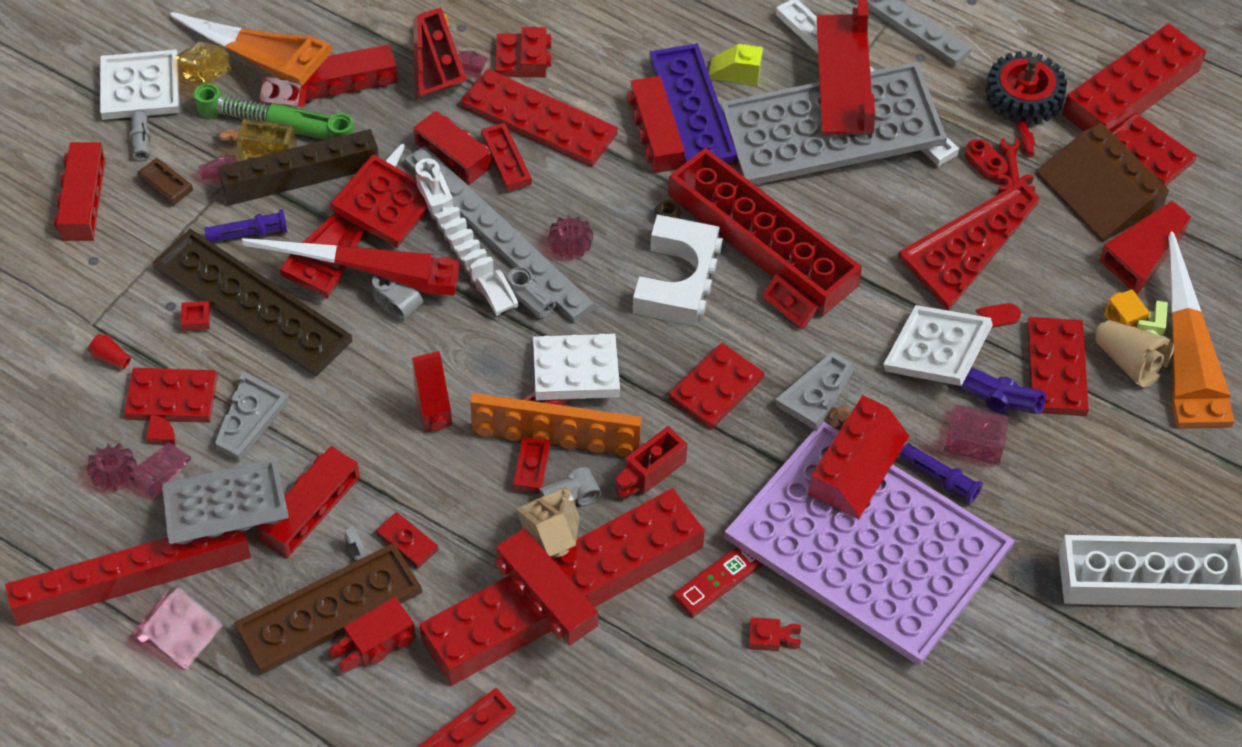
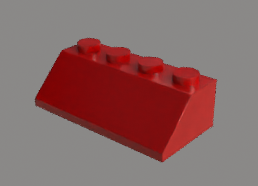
[808,395,909,520]

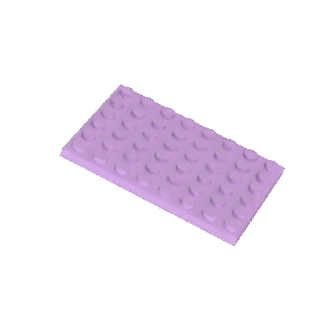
[724,421,1015,666]

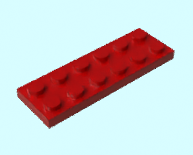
[461,68,618,167]

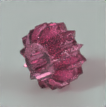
[548,214,593,260]
[87,442,137,492]

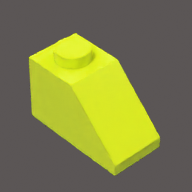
[709,44,763,86]

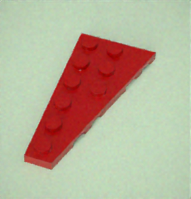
[898,181,1040,311]

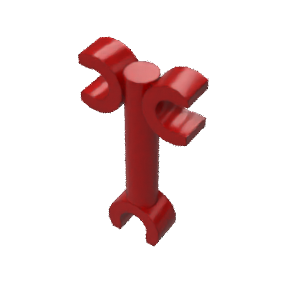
[996,138,1035,195]

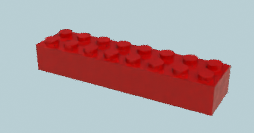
[668,147,862,316]

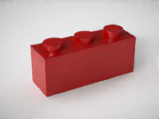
[414,110,491,185]

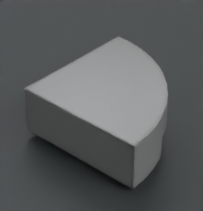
[344,526,367,562]

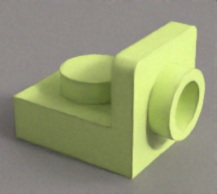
[1136,301,1168,336]

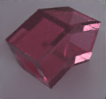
[458,51,488,78]

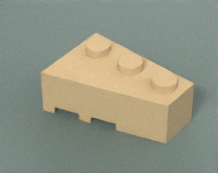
[515,486,580,558]

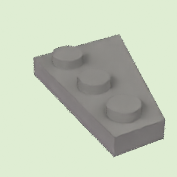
[775,352,853,431]
[215,371,289,462]

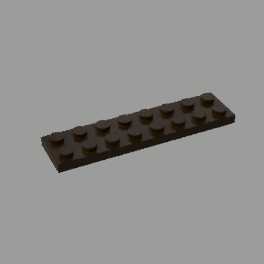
[153,228,353,377]

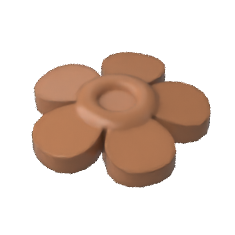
[217,129,247,145]
[824,405,850,429]

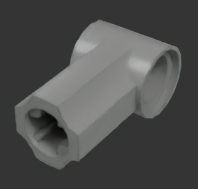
[508,267,556,319]
[540,467,602,506]

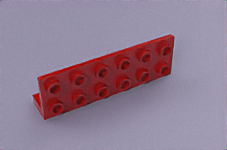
[816,0,875,135]

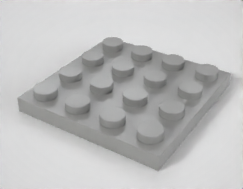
[162,459,289,544]

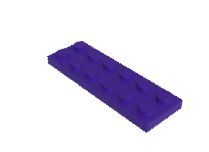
[649,43,738,163]

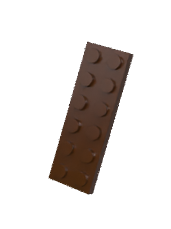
[234,543,422,674]

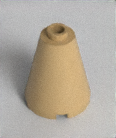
[1095,320,1174,388]

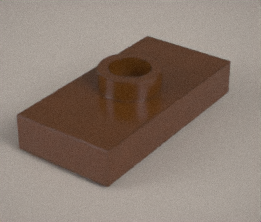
[137,158,193,205]

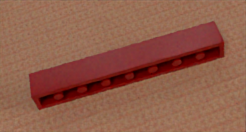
[5,530,251,626]

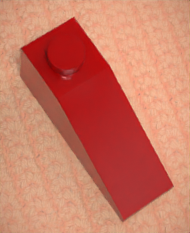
[412,351,452,432]

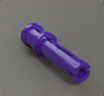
[204,209,288,242]
[899,443,983,505]

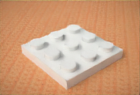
[100,50,180,120]
[883,305,993,386]
[533,334,620,400]

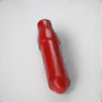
[1016,118,1035,157]

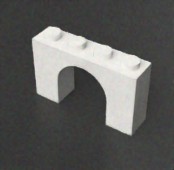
[633,215,723,326]

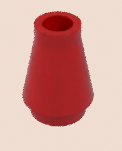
[88,333,131,370]

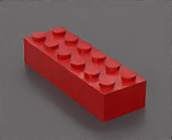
[1062,23,1206,133]

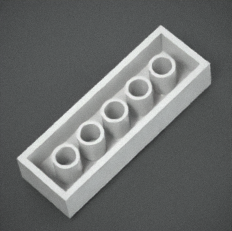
[1058,535,1242,608]

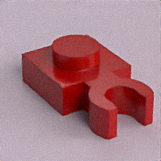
[749,617,801,651]

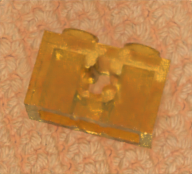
[175,42,232,84]
[236,119,297,160]

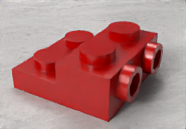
[496,27,551,78]

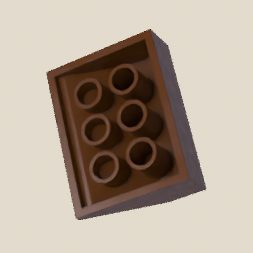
[1036,123,1169,243]

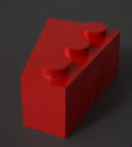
[413,7,467,100]

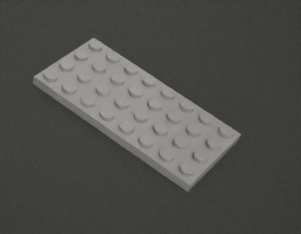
[721,62,947,185]

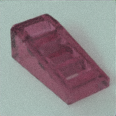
[129,443,191,499]

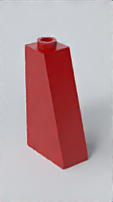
[1099,200,1191,295]

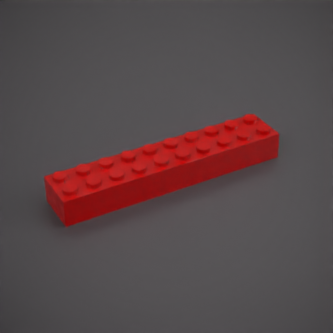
[419,488,705,686]

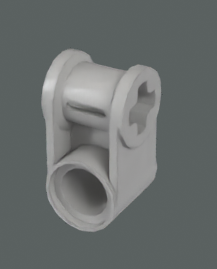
[372,275,423,321]

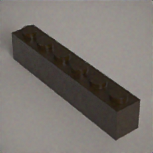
[218,129,379,206]

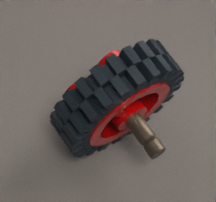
[985,51,1067,125]

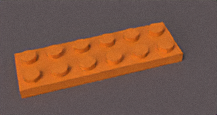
[470,393,642,457]

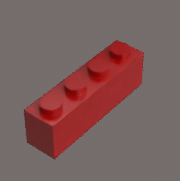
[305,44,398,101]
[627,76,685,173]
[54,142,106,241]
[257,446,360,559]
[495,528,598,646]

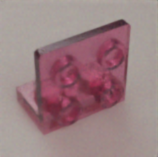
[943,405,1009,466]
[130,586,222,670]

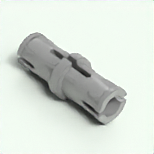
[129,111,151,161]

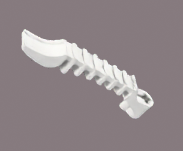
[415,158,518,316]

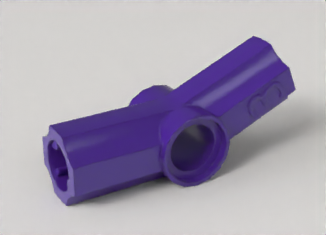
[959,367,1046,414]

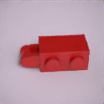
[615,426,687,499]
[329,597,416,673]

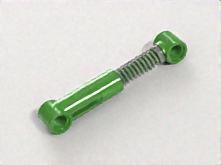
[194,83,355,140]

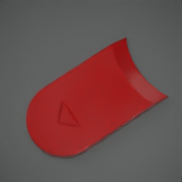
[975,303,1021,328]

